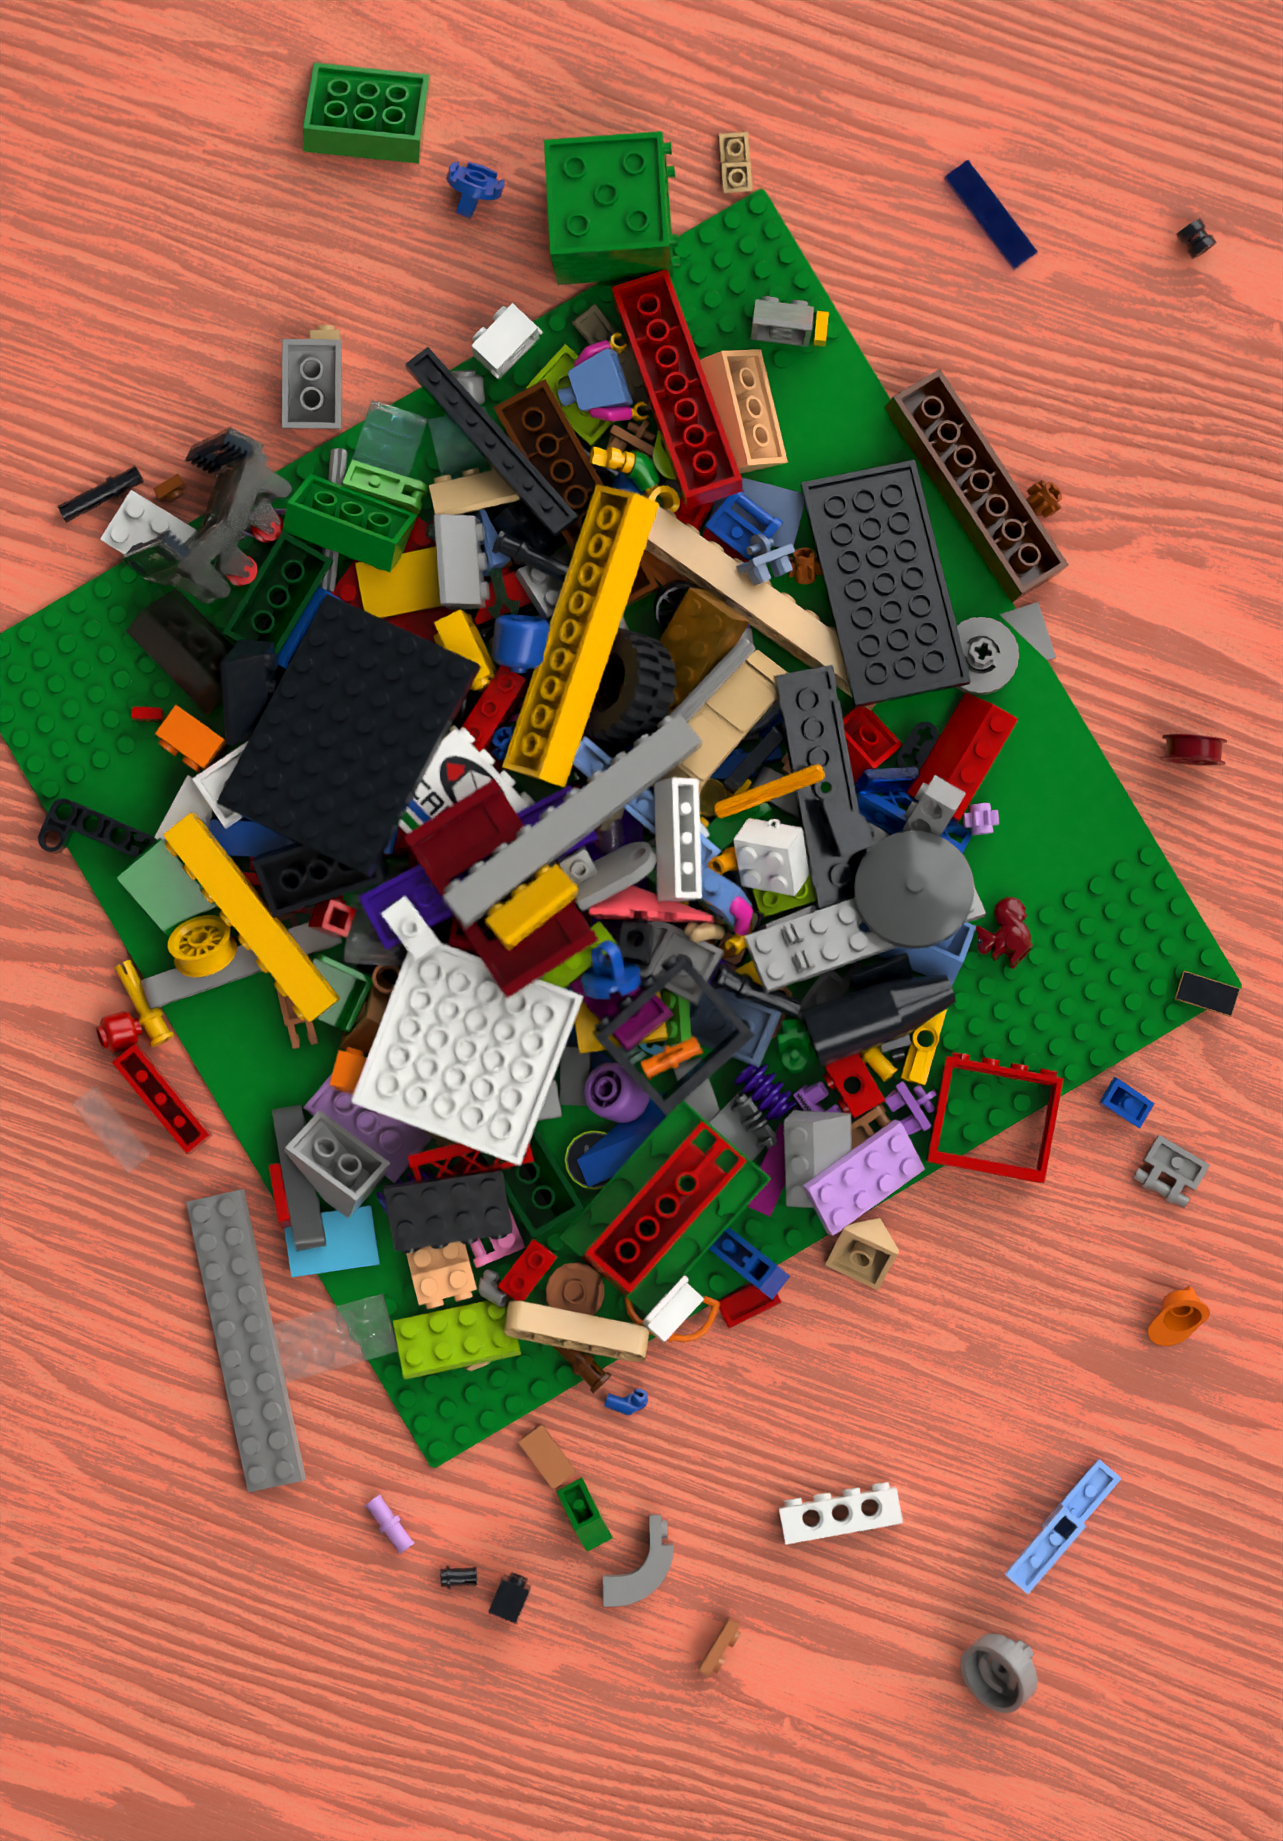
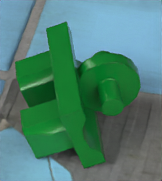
[778,1019,808,1072]

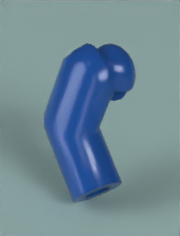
[604,1389,648,1416]

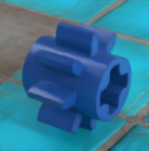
[491,725,515,760]

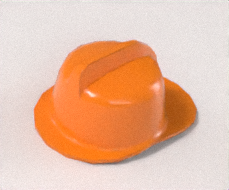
[1148,1286,1210,1346]

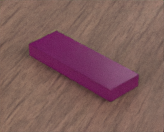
[747,1124,786,1217]

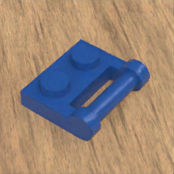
[705,490,783,561]

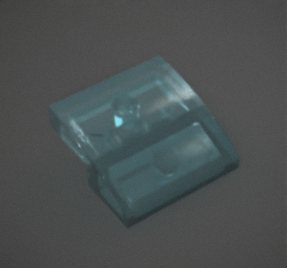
[353,400,428,477]

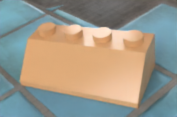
[700,349,788,473]

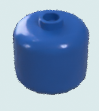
[492,615,550,673]

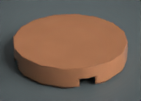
[546,1263,605,1316]

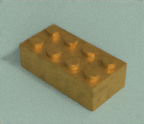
[660,588,750,716]

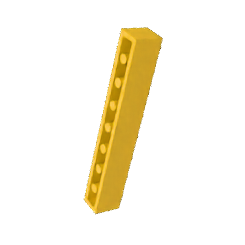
[163,812,341,1022]

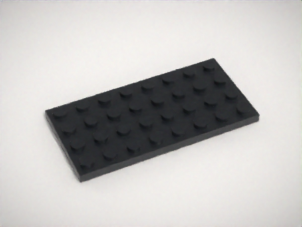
[800,460,971,708]

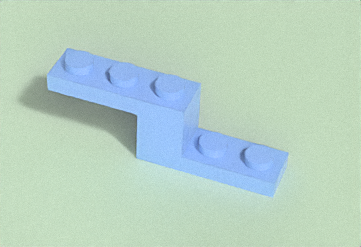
[1004,1459,1122,1594]

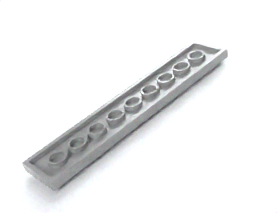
[186,1189,306,1492]

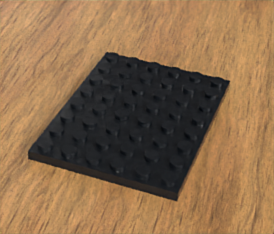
[216,594,481,878]

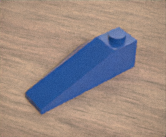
[577,1092,669,1187]

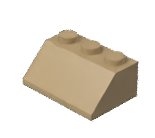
[429,466,521,515]

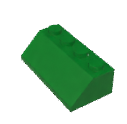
[282,474,418,572]

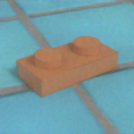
[698,1617,741,1677]

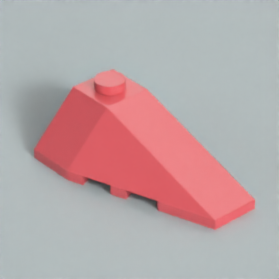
[589,885,715,924]

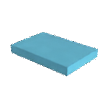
[284,1206,380,1277]

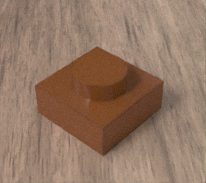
[153,474,187,503]

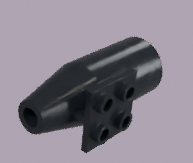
[801,953,956,1066]

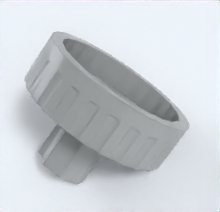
[956,617,1019,695]
[960,1633,1038,1713]

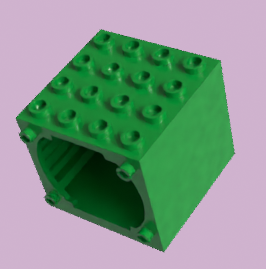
[544,131,681,285]

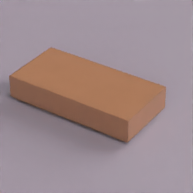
[518,1424,577,1490]

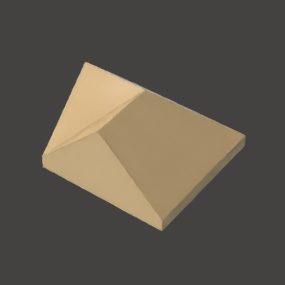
[825,1218,899,1290]

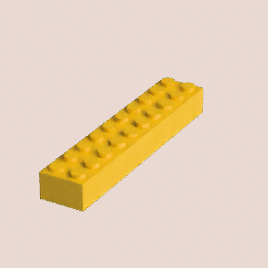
[502,484,659,787]

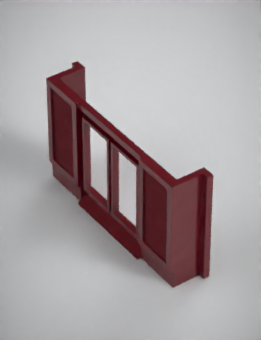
[404,778,599,999]

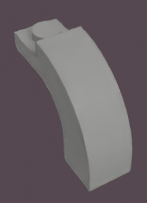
[603,1514,674,1607]

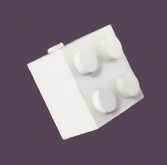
[471,303,543,380]
[734,818,809,896]

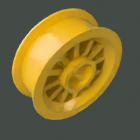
[168,915,237,977]

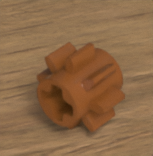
[1026,480,1062,518]
[788,548,822,584]

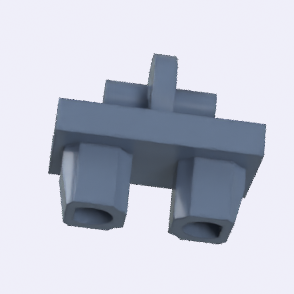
[736,533,795,586]

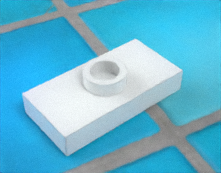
[381,896,442,962]

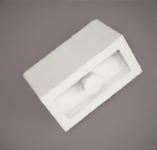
[642,1276,704,1344]

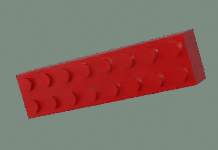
[611,269,743,510]

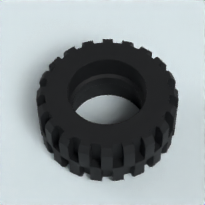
[583,628,677,747]

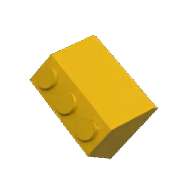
[485,864,579,951]

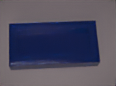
[854,767,920,794]

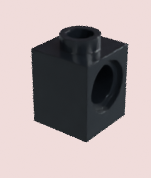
[618,918,655,966]

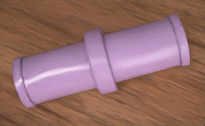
[365,1495,415,1554]

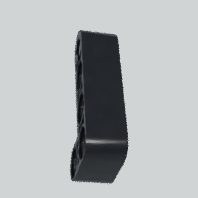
[38,798,156,858]

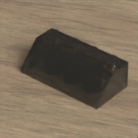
[126,587,233,715]

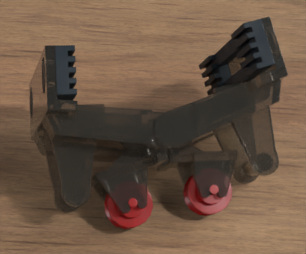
[122,427,292,604]

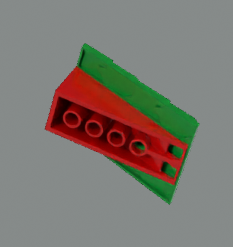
[559,1100,771,1316]

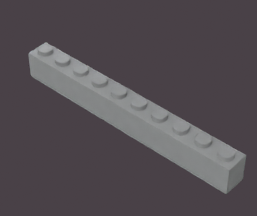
[443,714,702,929]

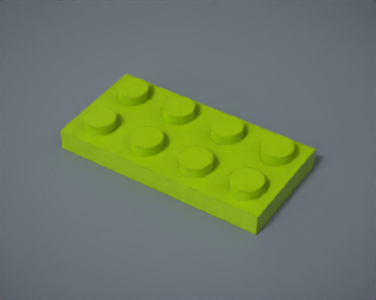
[393,1296,521,1379]

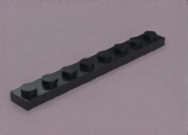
[405,347,578,538]

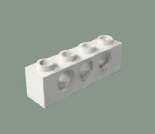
[779,1482,903,1544]

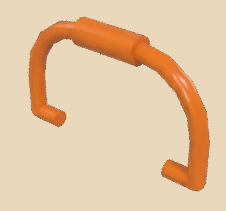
[624,1296,720,1343]

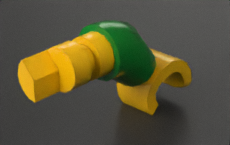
[590,446,680,512]

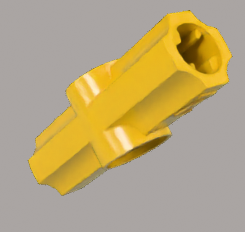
[900,1009,947,1086]

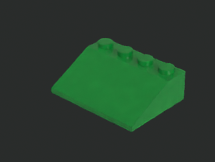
[303,62,430,164]

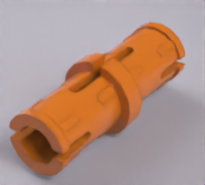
[640,1036,702,1079]

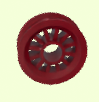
[1160,734,1227,766]

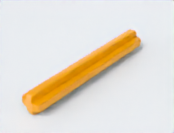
[714,764,825,819]

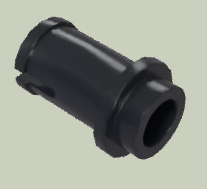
[440,1566,477,1590]

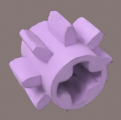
[963,803,999,835]

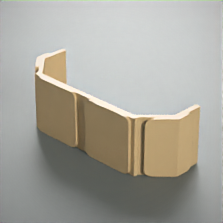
[652,650,788,794]

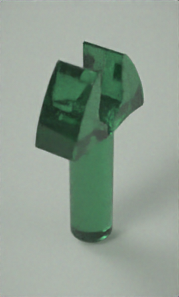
[487,568,519,620]

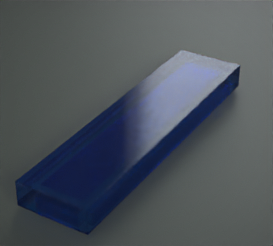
[944,159,1038,271]

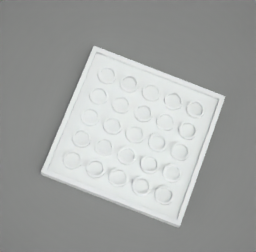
[351,943,583,1165]

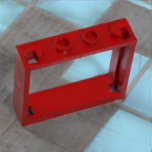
[926,1052,1064,1184]

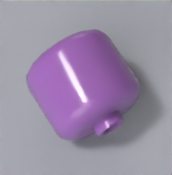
[584,1062,650,1123]

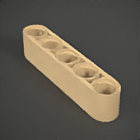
[504,1301,649,1362]

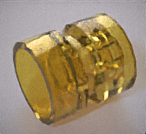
[699,778,728,820]

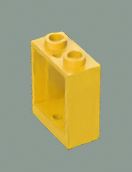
[434,609,497,693]

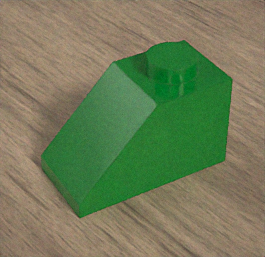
[556,1478,613,1552]

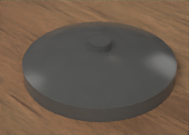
[854,831,974,949]

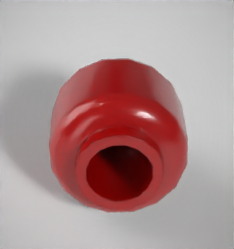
[96,1011,142,1053]

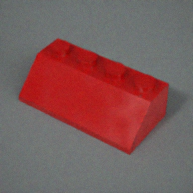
[907,692,1018,823]

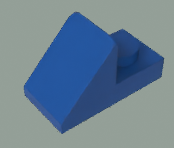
[1099,1077,1155,1129]

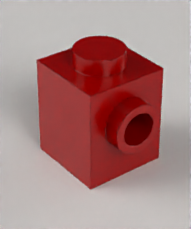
[308,897,357,937]

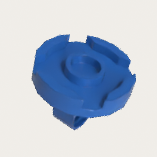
[446,162,505,219]
[581,940,641,999]

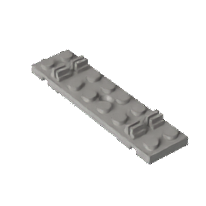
[744,886,986,993]

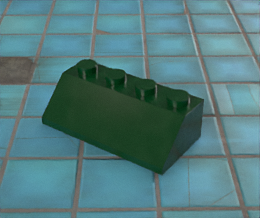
[222,531,334,655]
[481,1127,584,1238]

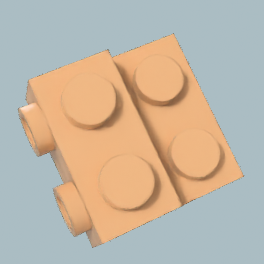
[406,1241,477,1309]

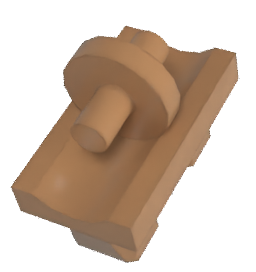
[606,420,656,461]

